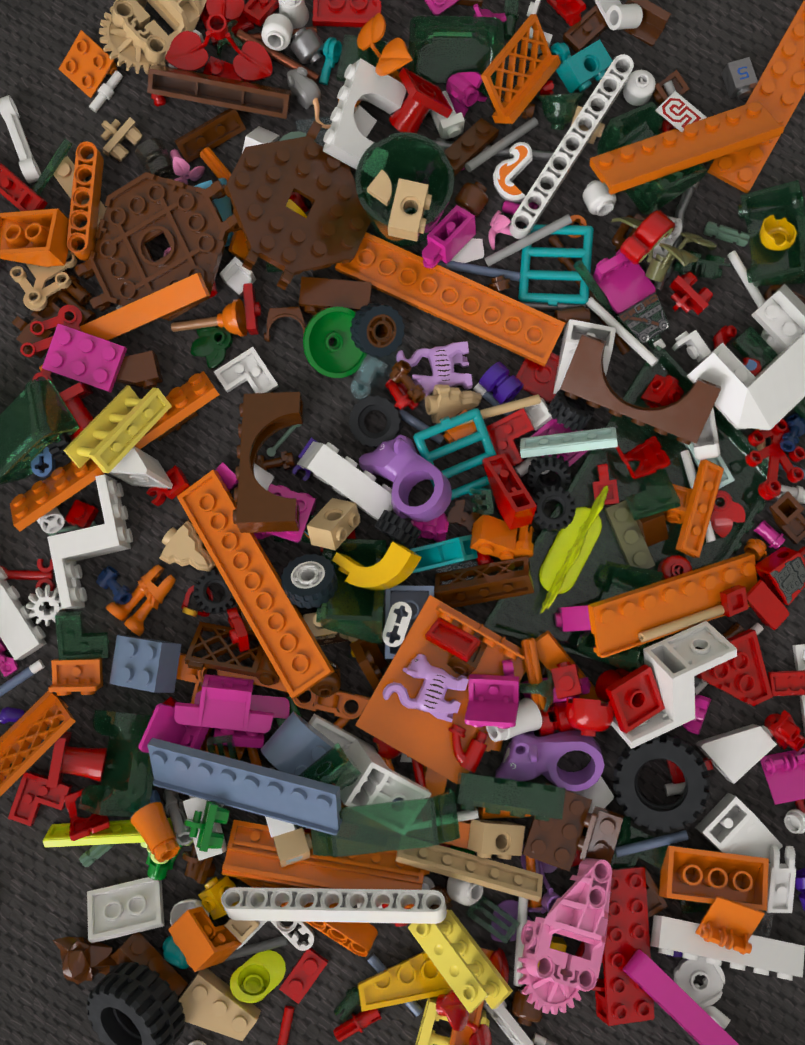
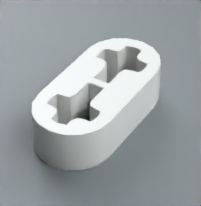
[382,602,412,647]

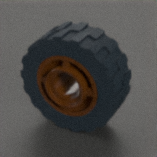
[350,303,405,357]

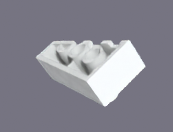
[297,441,393,521]

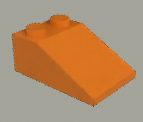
[0,208,69,267]

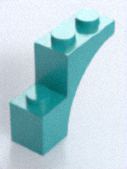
[410,535,478,574]

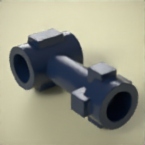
[779,413,805,452]
[96,566,132,605]

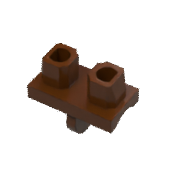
[182,844,216,884]

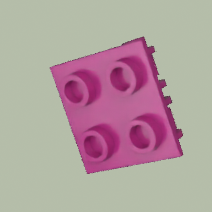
[760,748,805,805]

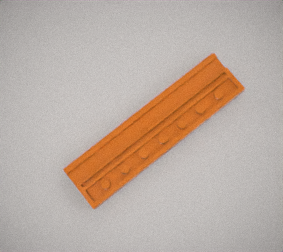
[589,100,784,195]
[588,552,757,658]
[222,820,425,908]

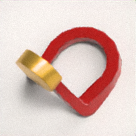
[181,586,214,617]

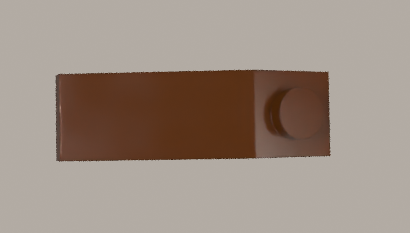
[115,350,163,389]

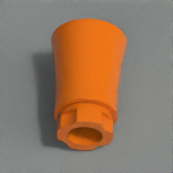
[130,802,180,862]

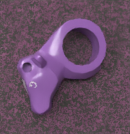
[359,434,452,522]
[495,730,604,791]

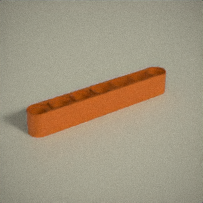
[238,878,378,957]

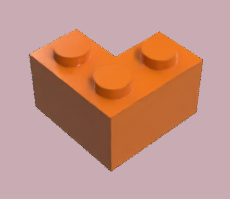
[168,906,242,972]

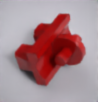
[546,0,586,26]
[669,271,713,315]
[764,710,805,752]

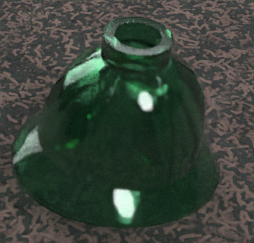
[537,93,584,130]

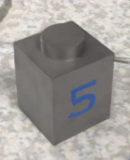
[721,57,758,99]

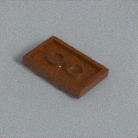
[522,783,592,872]

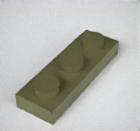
[604,500,656,575]

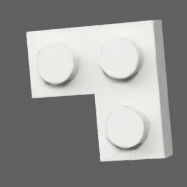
[214,347,279,393]

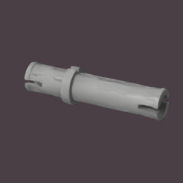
[163,789,193,845]

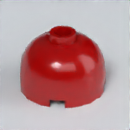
[565,698,615,737]

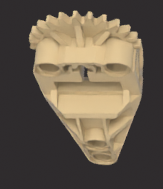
[99,0,207,74]

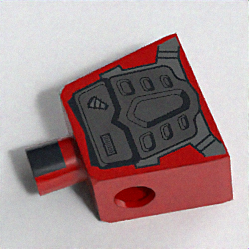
[755,546,805,606]

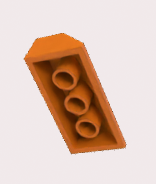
[659,846,769,911]

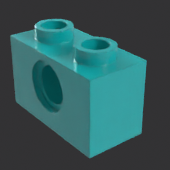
[556,39,613,94]

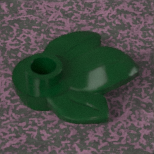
[190,326,233,369]

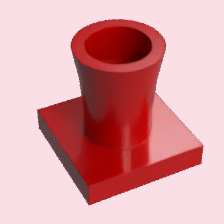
[389,67,453,138]
[37,382,94,442]
[595,664,665,734]
[47,731,108,788]

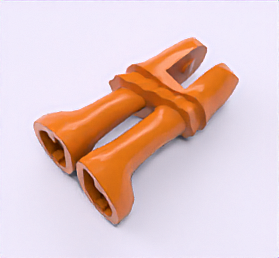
[106,564,176,636]

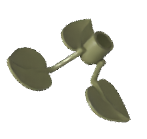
[611,217,717,282]

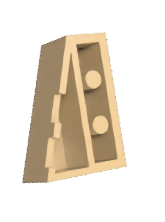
[178,968,261,1041]

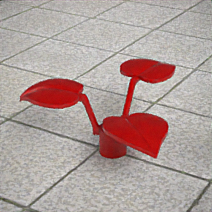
[165,0,273,81]
[436,948,509,1045]

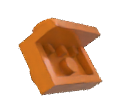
[48,658,103,696]

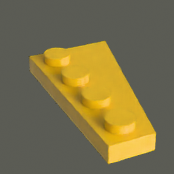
[357,951,452,1012]

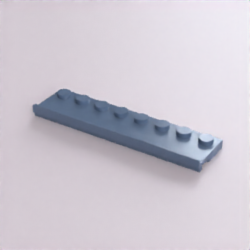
[147,738,342,835]

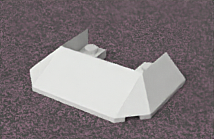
[687,284,805,431]

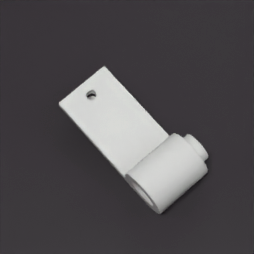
[594,0,643,30]

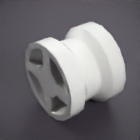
[36,507,65,534]

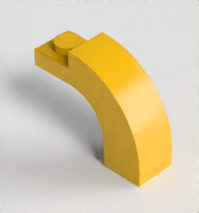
[332,542,422,590]

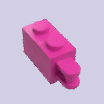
[422,205,476,269]

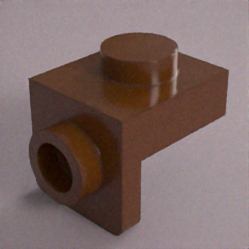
[653,70,690,105]

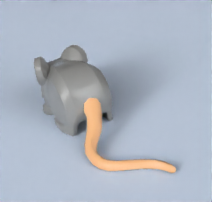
[287,67,331,129]

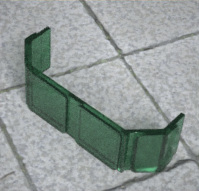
[311,788,460,857]

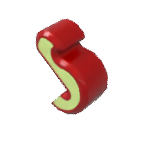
[620,210,675,265]

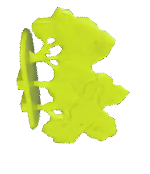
[539,486,609,614]

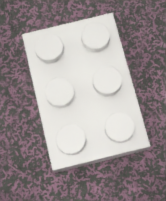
[87,877,164,943]

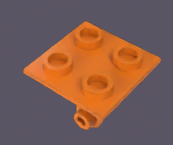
[59,30,117,98]
[695,896,765,955]

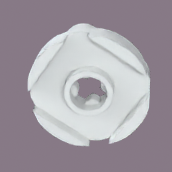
[674,956,725,1007]

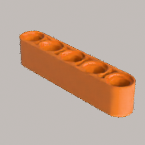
[67,141,104,261]

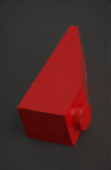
[482,453,537,530]

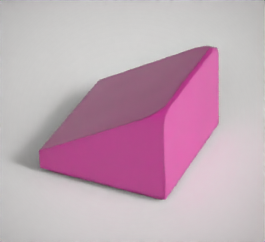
[216,462,239,492]

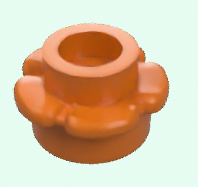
[744,539,767,561]

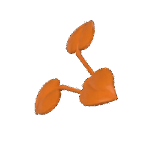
[338,13,413,108]

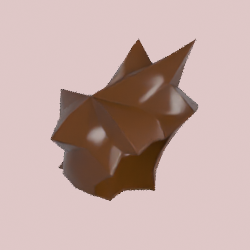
[53,937,118,984]

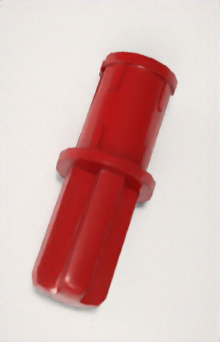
[333,1008,382,1042]

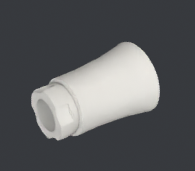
[278,0,309,29]
[486,698,542,742]

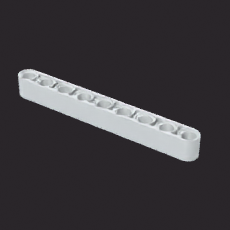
[510,54,634,239]
[221,887,447,924]

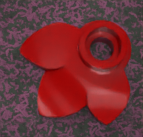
[710,490,745,538]

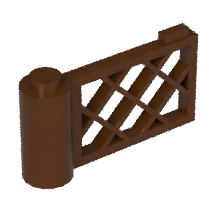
[184,622,280,686]

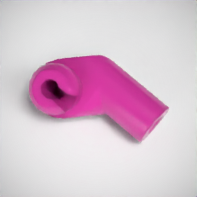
[502,201,537,215]

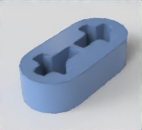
[30,433,56,478]

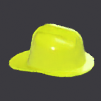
[230,950,286,1003]

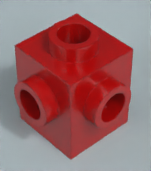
[641,374,684,408]

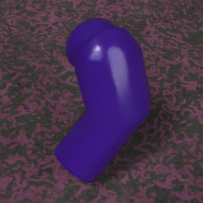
[0,707,25,724]

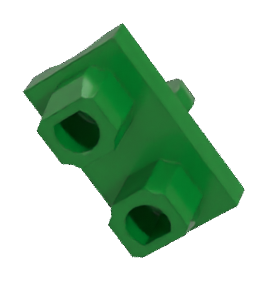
[184,800,229,852]

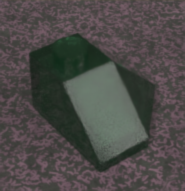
[298,743,362,790]

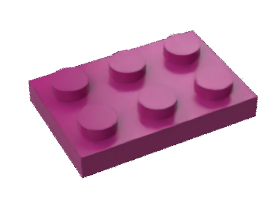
[42,324,127,393]

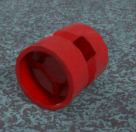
[538,701,574,737]

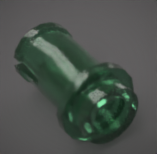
[334,987,360,1022]

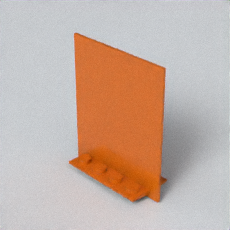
[355,595,526,786]

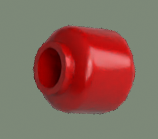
[658,555,692,581]

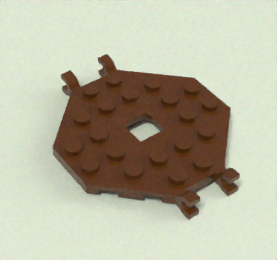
[224,121,371,290]
[74,172,241,321]

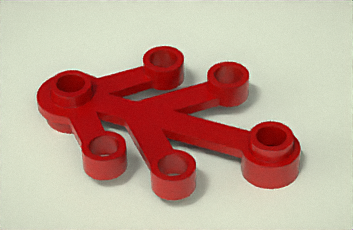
[20,305,82,392]
[745,418,805,500]

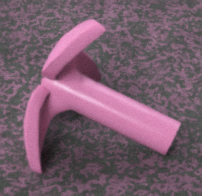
[170,149,205,185]
[488,210,520,250]

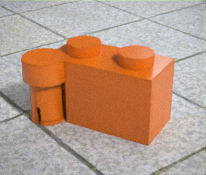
[470,514,534,561]

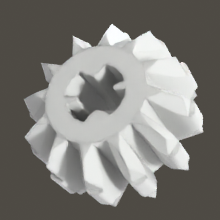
[26,585,67,626]

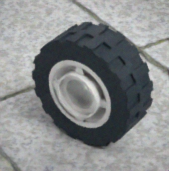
[281,554,338,609]

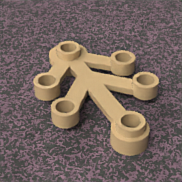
[10,251,77,311]

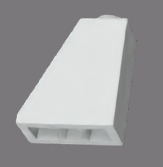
[695,724,777,784]

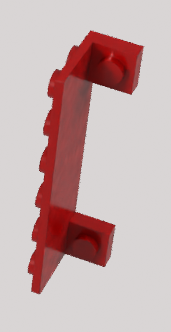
[595,866,655,1026]

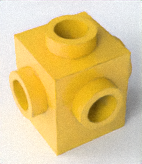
[198,876,239,920]

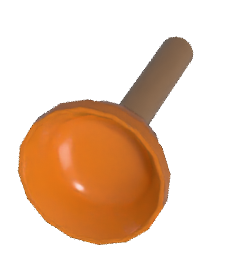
[171,299,248,337]

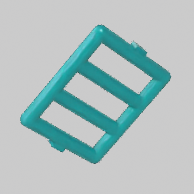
[518,224,594,306]
[413,408,497,500]

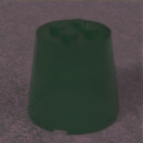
[355,132,454,247]

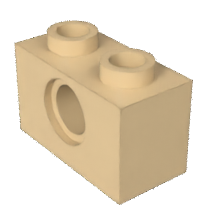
[388,178,432,241]
[306,498,360,550]
[467,819,525,860]

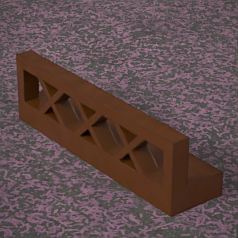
[434,556,535,608]

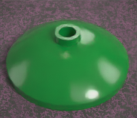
[303,307,369,378]

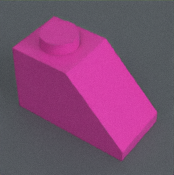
[554,605,591,632]

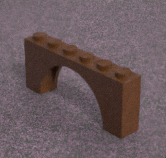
[560,333,721,445]
[233,392,303,533]

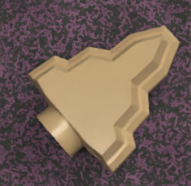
[425,384,482,424]
[159,520,216,572]

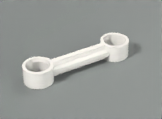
[0,95,43,184]

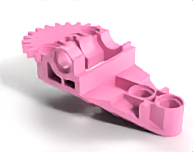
[517,858,612,1015]

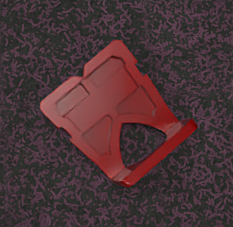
[615,436,671,479]
[64,785,110,841]

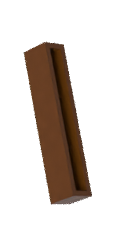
[147,64,292,119]

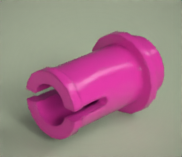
[753,520,786,550]

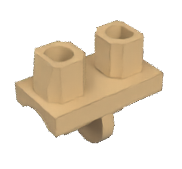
[101,117,143,162]

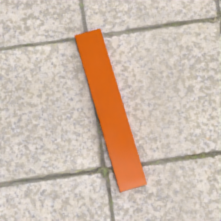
[80,273,210,341]

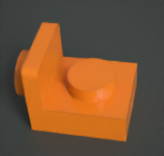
[662,483,692,524]

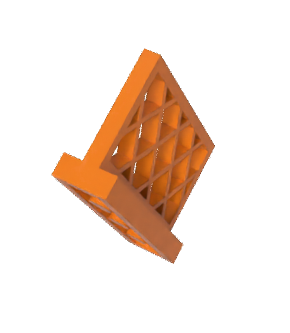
[481,14,561,124]
[0,690,76,797]

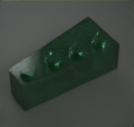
[455,772,566,821]

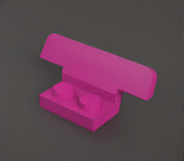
[174,674,274,733]
[194,691,290,748]

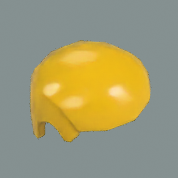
[759,215,797,251]

